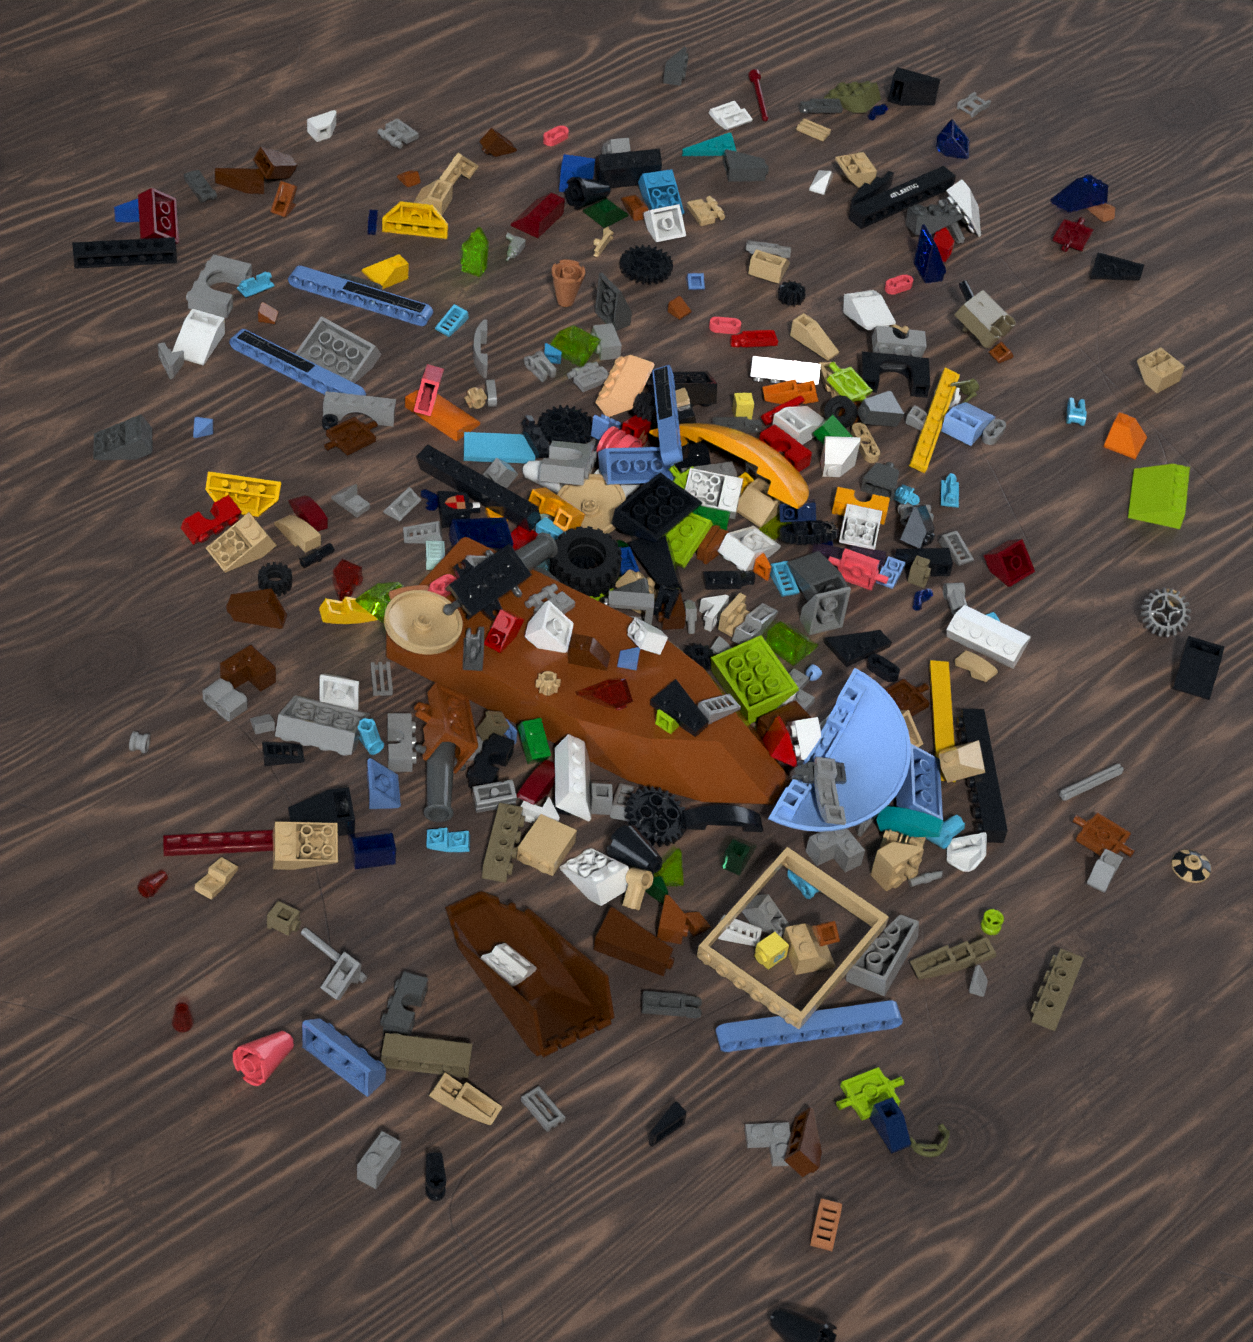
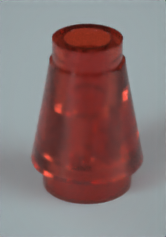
[137,870,168,898]
[172,1002,194,1033]

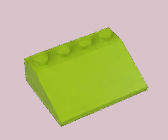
[1128,464,1190,529]
[711,635,799,723]

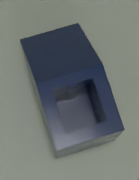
[779,499,816,522]
[870,1097,911,1154]

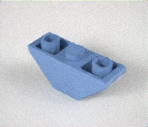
[591,414,622,440]

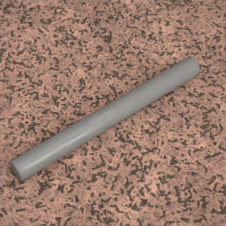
[301,927,367,983]

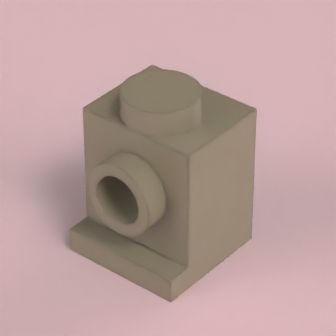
[907,556,931,588]
[477,711,510,741]
[267,901,301,936]

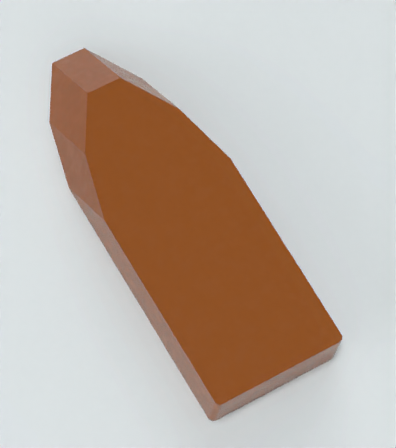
[386,537,791,805]

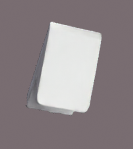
[699,595,729,632]
[521,797,560,824]

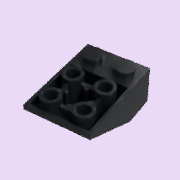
[888,67,941,106]
[1173,636,1225,700]
[288,787,355,836]

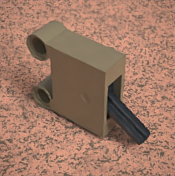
[954,280,1016,348]

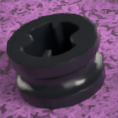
[322,414,338,430]

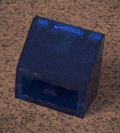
[348,829,396,870]

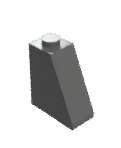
[723,150,769,182]
[857,391,904,427]

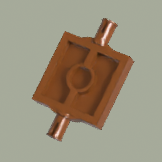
[1073,812,1135,858]

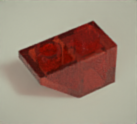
[333,559,363,601]

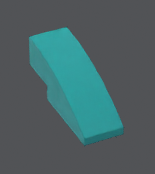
[876,806,944,837]

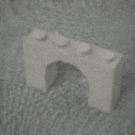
[186,254,252,318]
[540,441,597,485]

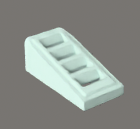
[426,541,445,570]

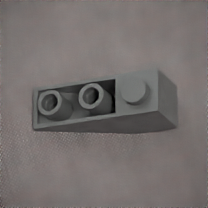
[663,47,689,86]

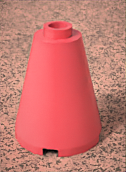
[233,1031,294,1086]

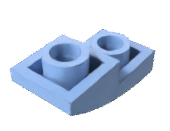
[876,556,905,589]

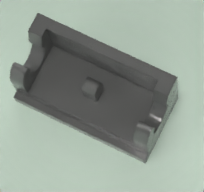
[463,627,484,671]

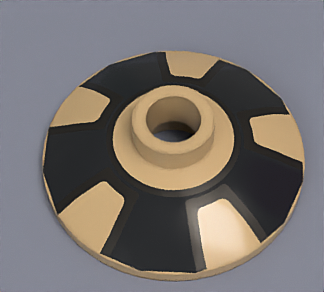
[1171,850,1211,883]

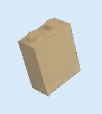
[517,814,577,876]

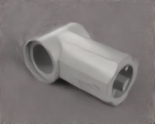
[943,582,967,615]

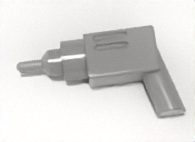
[506,232,526,261]
[683,599,697,634]

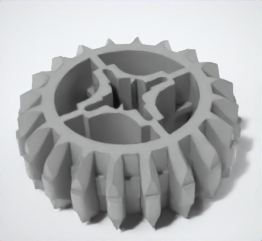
[1140,588,1191,637]

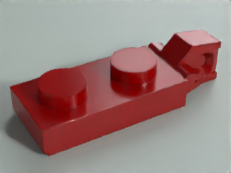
[730,330,778,348]
[761,395,805,426]

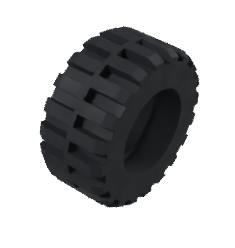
[549,526,622,598]

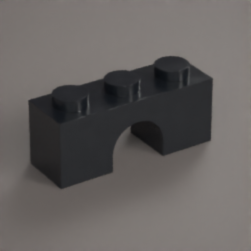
[467,733,515,789]

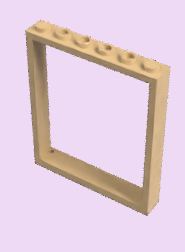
[697,847,889,1030]

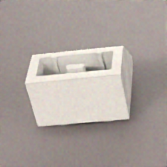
[786,717,821,761]

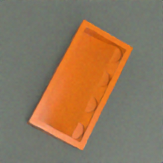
[405,390,480,442]

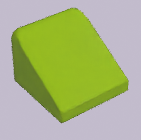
[655,709,679,734]

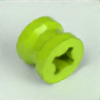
[981,909,1004,935]

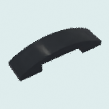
[683,805,763,832]

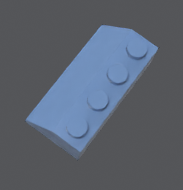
[598,447,675,485]
[896,744,943,820]
[302,1019,386,1097]

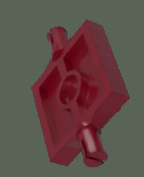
[1053,217,1094,252]

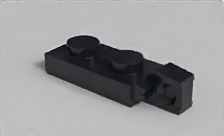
[521,415,550,458]
[703,571,755,590]

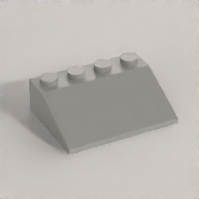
[295,316,381,383]
[275,695,370,756]

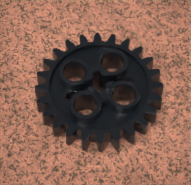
[620,245,673,285]
[538,405,593,445]
[780,520,839,545]
[624,786,687,847]

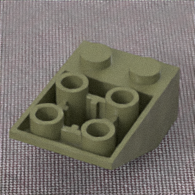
[824,81,881,113]

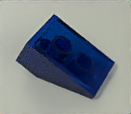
[1050,174,1109,212]
[913,224,946,283]
[449,517,514,549]

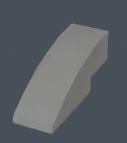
[732,603,778,645]

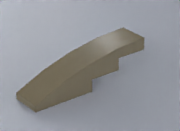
[910,937,996,980]

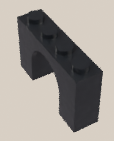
[859,351,930,398]
[650,404,711,472]

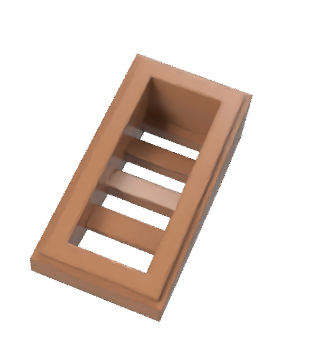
[1082,198,1115,222]
[810,1199,842,1251]

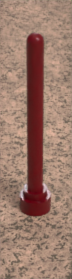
[748,69,768,121]

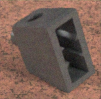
[861,462,899,502]

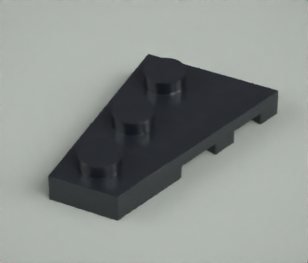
[1090,252,1144,280]
[824,630,892,667]
[650,679,709,737]

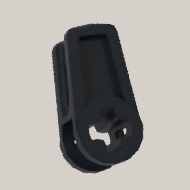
[653,584,680,619]
[425,1152,447,1201]

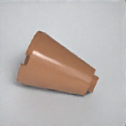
[552,259,585,307]

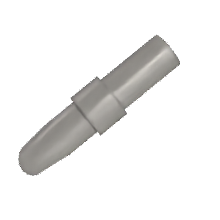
[908,871,943,887]

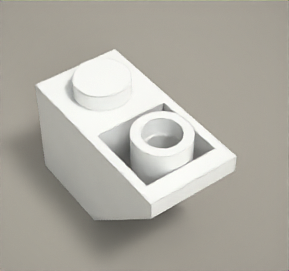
[307,110,336,142]
[627,617,668,655]

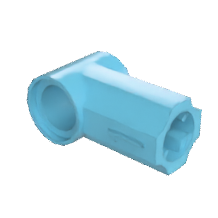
[357,718,384,755]
[926,815,965,849]

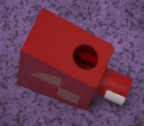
[622,415,651,447]

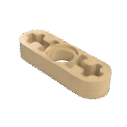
[850,423,880,463]

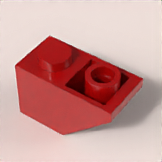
[928,227,955,262]
[484,609,525,653]

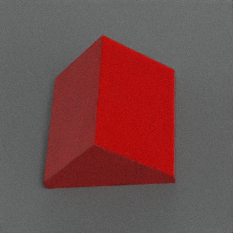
[762,716,798,767]

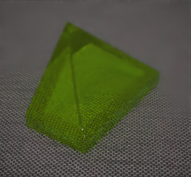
[654,848,684,887]

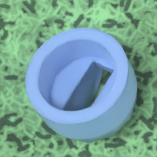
[805,664,822,681]

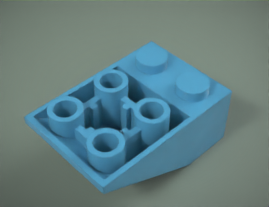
[638,170,684,214]

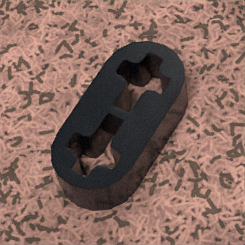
[866,654,900,682]

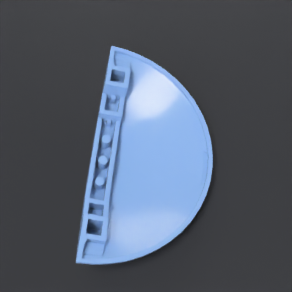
[768,668,911,832]

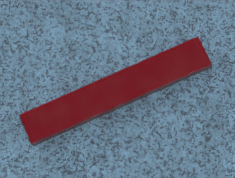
[163,830,273,856]

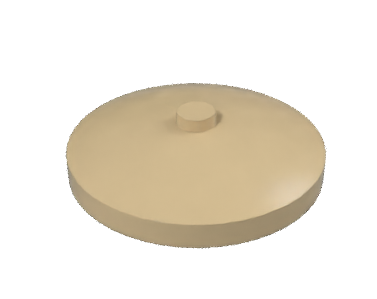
[557,474,626,534]
[384,590,463,655]

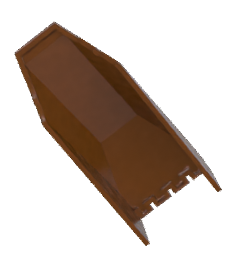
[445,891,615,1057]

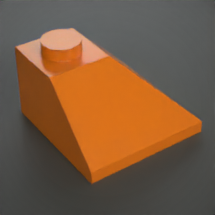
[1103,412,1147,460]

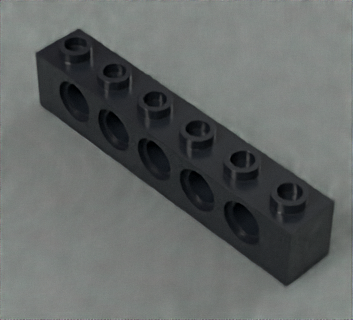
[72,237,177,269]

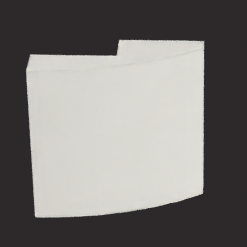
[709,101,753,130]
[480,943,537,987]

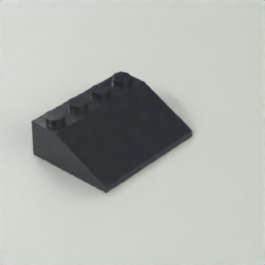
[643,371,717,406]
[611,472,702,542]

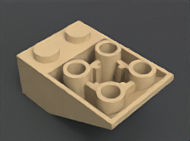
[206,512,277,573]
[273,822,338,870]

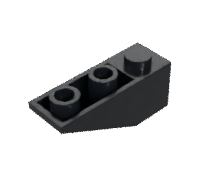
[894,548,953,577]

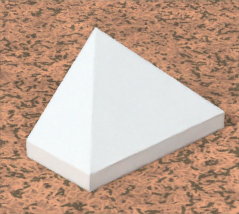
[809,170,833,195]

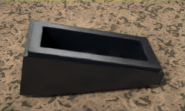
[262,742,305,766]
[648,1101,687,1147]

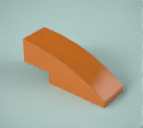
[762,379,818,404]

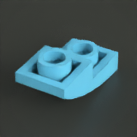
[426,828,470,852]

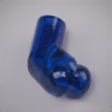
[868,104,888,120]
[421,489,438,511]
[913,588,933,611]

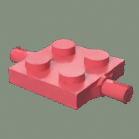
[828,548,889,591]

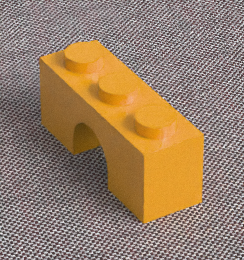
[528,487,586,532]
[832,487,890,525]

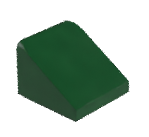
[645,876,668,905]

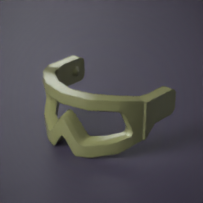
[910,1124,950,1157]

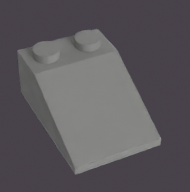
[800,587,851,635]

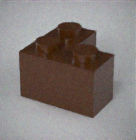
[220,645,276,692]

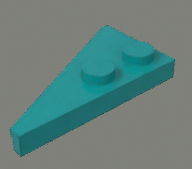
[682,132,736,156]

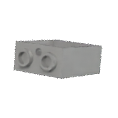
[604,590,654,625]

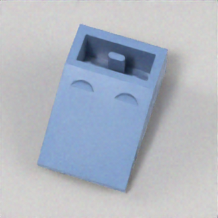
[941,402,995,446]

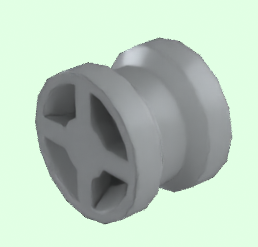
[129,731,150,754]

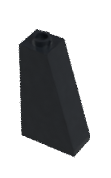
[629,534,684,592]

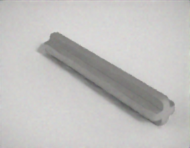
[938,199,965,244]
[1059,763,1124,801]

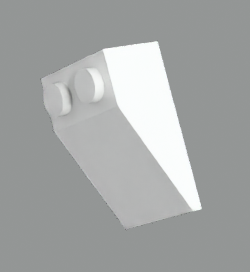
[718,526,781,571]

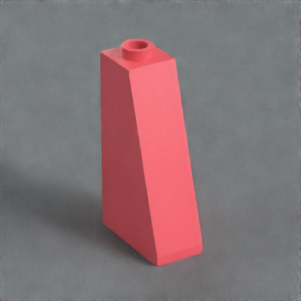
[414,364,444,416]

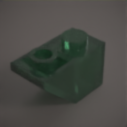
[721,837,757,876]

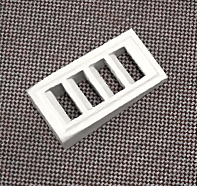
[718,914,762,946]

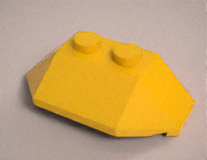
[382,201,448,239]
[205,471,281,517]

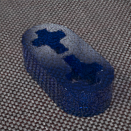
[368,210,378,235]

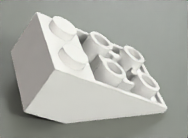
[946,180,981,237]
[843,290,896,330]
[172,309,225,365]
[772,406,825,445]
[685,468,743,519]
[839,504,882,550]
[560,848,629,906]

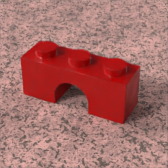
[759,424,812,472]
[180,495,241,545]

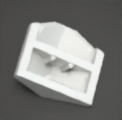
[947,832,987,872]

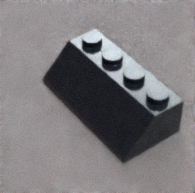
[595,149,662,188]

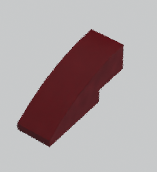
[288,495,328,531]
[517,759,555,805]

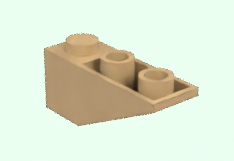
[790,313,839,361]

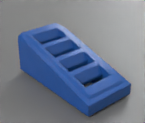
[620,547,640,576]

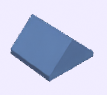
[367,758,401,809]

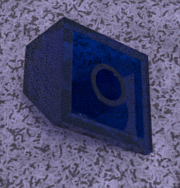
[936,119,970,159]

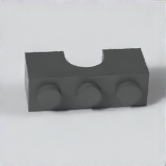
[380,972,428,1036]

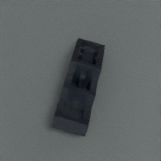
[850,171,894,209]

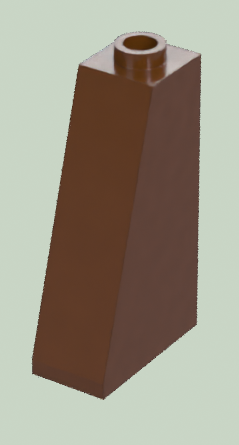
[594,907,675,977]

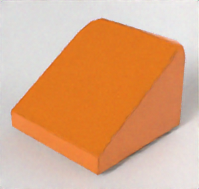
[753,553,771,581]

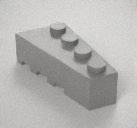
[846,914,919,996]

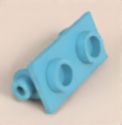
[237,271,275,298]
[941,473,959,508]
[894,484,920,505]

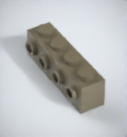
[482,803,526,883]
[1030,948,1084,1031]
[381,1033,472,1078]

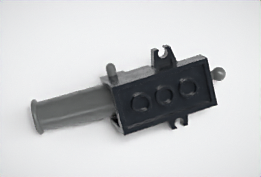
[443,532,558,621]

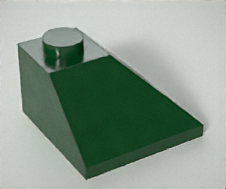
[583,198,628,228]

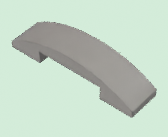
[473,320,488,378]
[814,757,846,825]

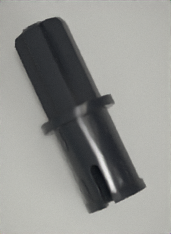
[299,543,335,568]

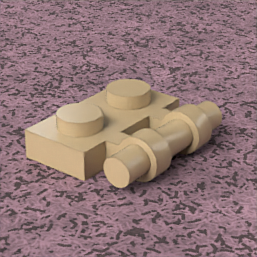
[687,196,725,226]

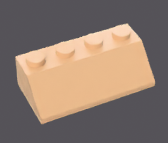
[595,355,655,417]

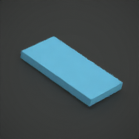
[464,432,535,464]

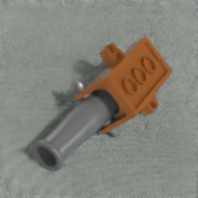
[414,682,479,822]

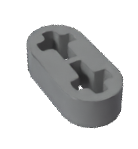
[485,380,497,407]
[981,419,1006,445]

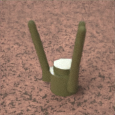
[950,378,979,404]

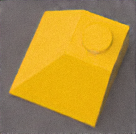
[362,254,409,289]

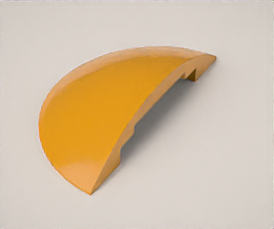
[649,423,809,509]

